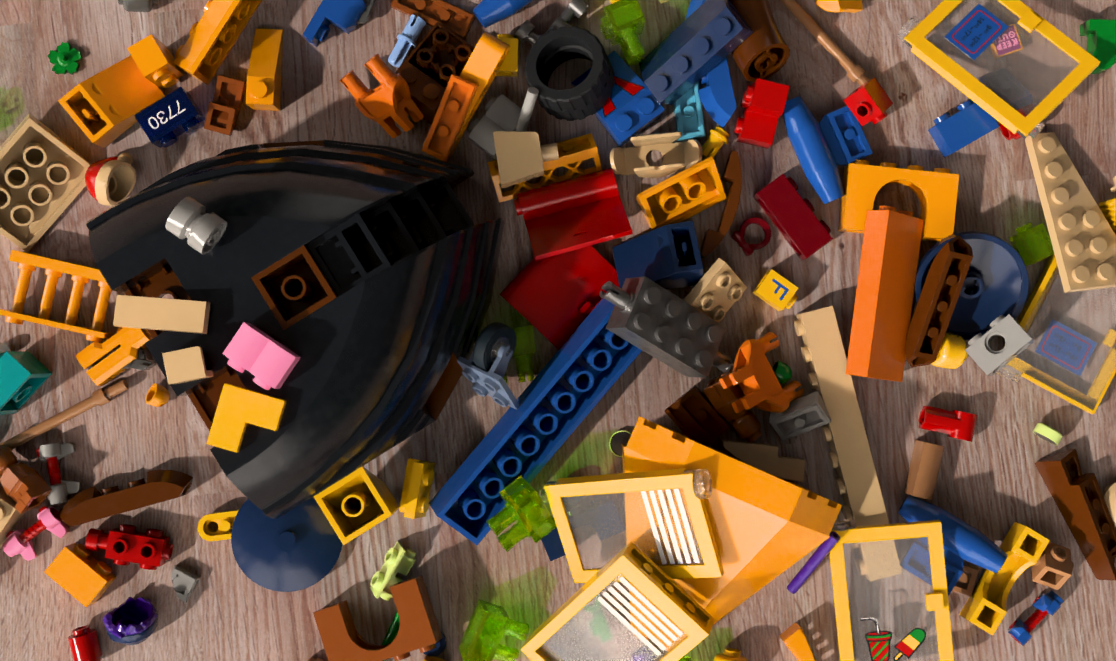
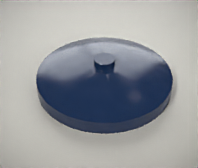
[914,231,1029,340]
[231,493,342,592]

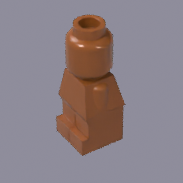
[703,370,762,443]
[0,445,52,514]

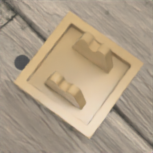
[683,258,747,322]

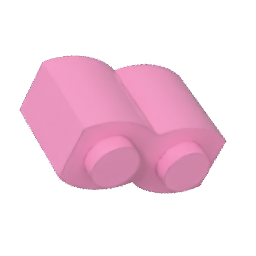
[222,322,301,391]

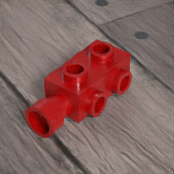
[85,524,173,570]

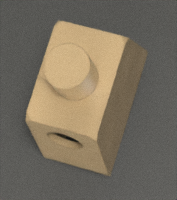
[493,131,559,188]

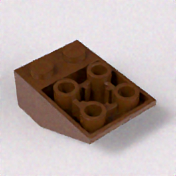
[396,22,474,125]

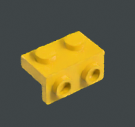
[399,458,435,519]

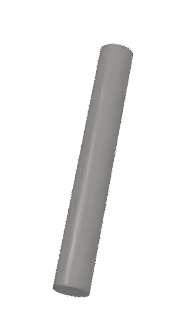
[515,87,539,132]

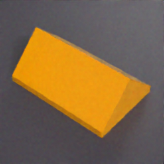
[636,156,726,231]

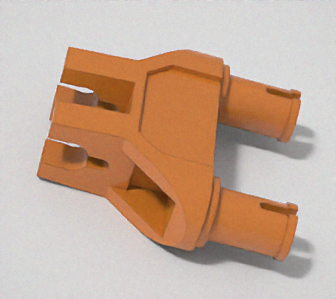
[340,53,424,139]
[719,332,804,413]

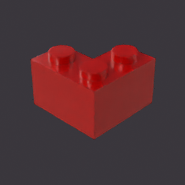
[734,78,790,149]

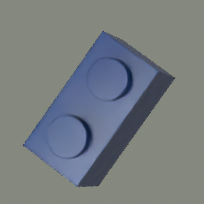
[928,99,999,158]

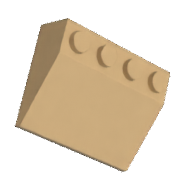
[0,113,91,253]

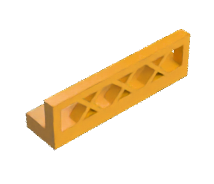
[488,133,602,203]

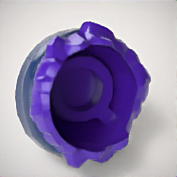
[103,597,158,646]

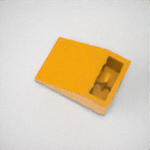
[58,55,167,148]

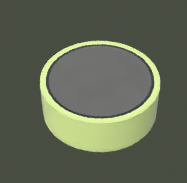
[1032,423,1063,446]
[609,430,631,457]

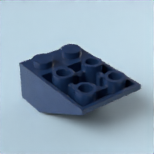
[612,221,703,290]

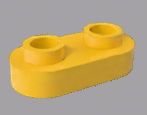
[198,509,239,541]

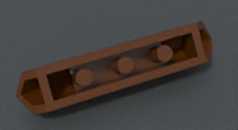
[906,235,973,367]
[58,469,193,527]

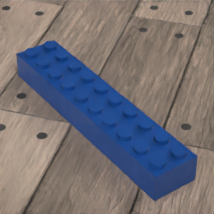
[429,298,642,545]

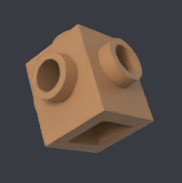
[1032,542,1074,590]

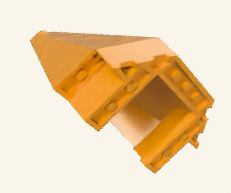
[621,416,842,651]

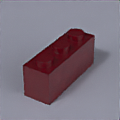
[753,174,833,261]

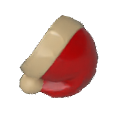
[85,152,136,206]

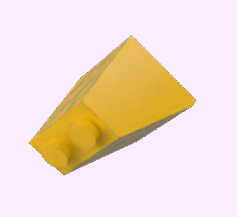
[314,466,400,545]

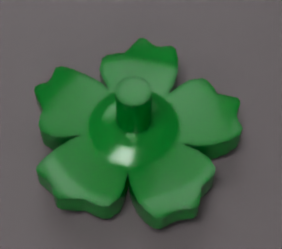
[47,42,82,75]

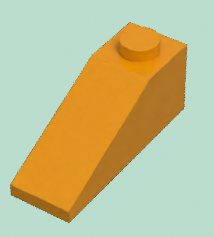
[246,28,284,111]

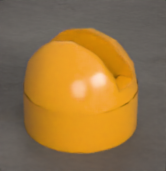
[146,383,170,407]

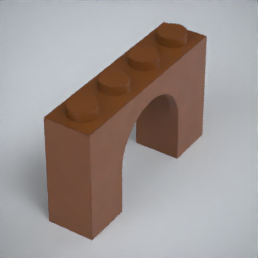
[313,575,442,661]

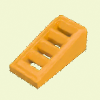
[780,623,816,661]

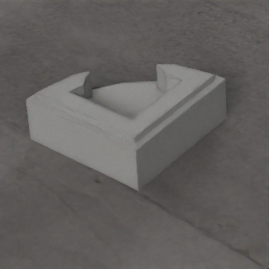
[171,565,201,603]

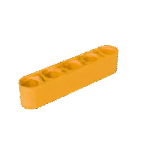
[422,32,510,159]

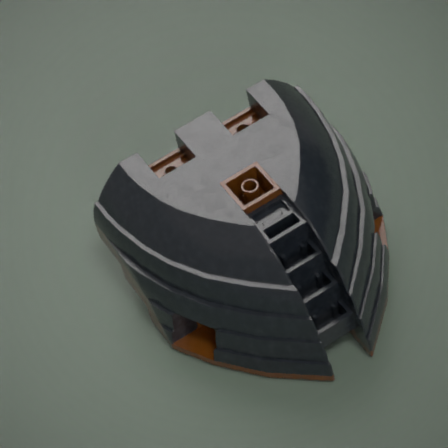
[86,139,505,519]

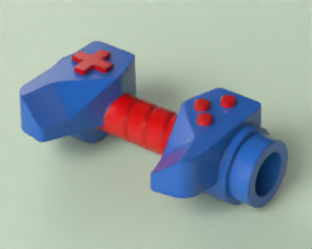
[1008,590,1064,646]

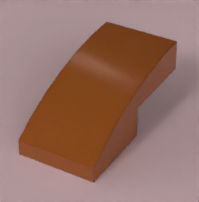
[204,75,247,136]

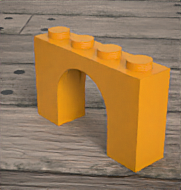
[838,160,959,241]

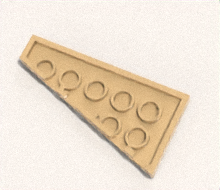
[1024,132,1116,293]

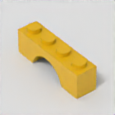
[959,522,1050,636]

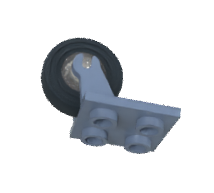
[457,322,520,410]

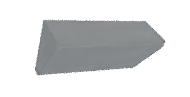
[769,391,831,441]

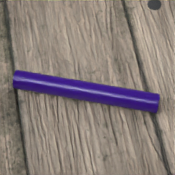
[787,531,840,594]

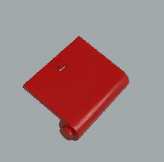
[513,168,633,260]
[500,246,619,350]

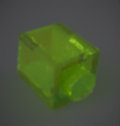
[1008,222,1054,266]

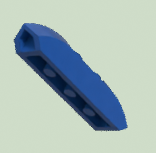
[686,0,737,128]

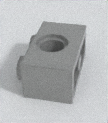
[965,314,1035,377]

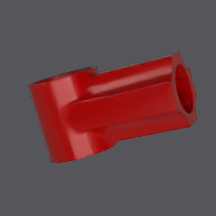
[918,406,978,442]

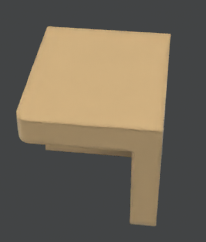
[162,346,213,385]

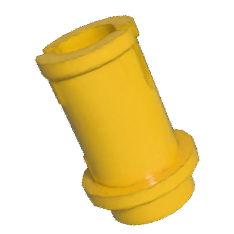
[702,126,729,160]

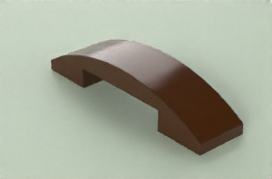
[700,151,742,259]

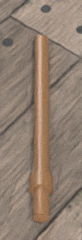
[780,0,870,86]
[0,379,129,450]

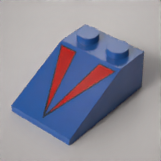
[571,51,665,147]

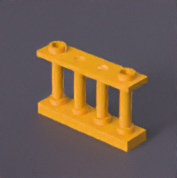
[0,250,114,343]

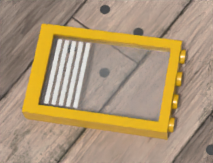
[521,541,715,661]

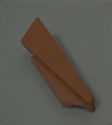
[1035,449,1116,580]

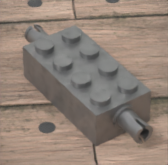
[600,276,734,377]

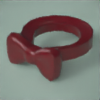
[731,217,772,256]

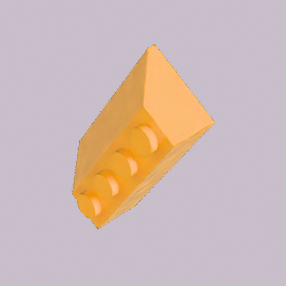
[173,0,262,86]

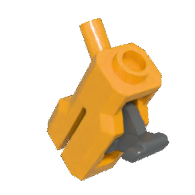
[75,327,156,386]

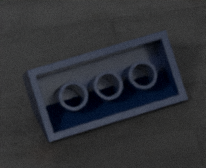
[639,0,754,105]

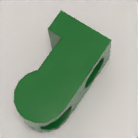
[1080,19,1116,74]

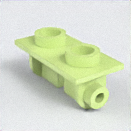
[370,541,416,601]

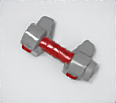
[36,442,82,505]

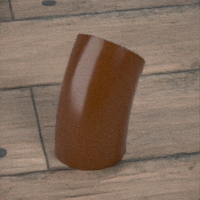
[730,0,790,82]

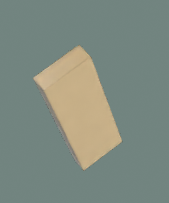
[113,295,211,334]

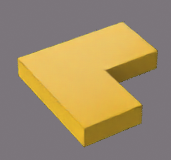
[206,383,287,453]

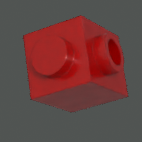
[843,77,893,126]

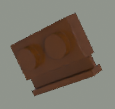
[664,385,731,446]

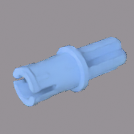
[388,14,426,68]

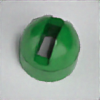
[772,360,792,384]

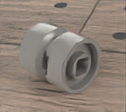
[165,196,227,255]

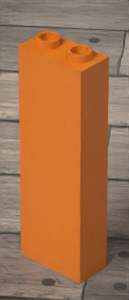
[845,206,923,382]

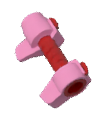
[2,506,69,561]

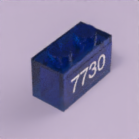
[135,87,205,148]

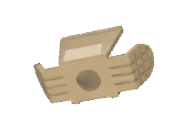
[610,132,703,178]

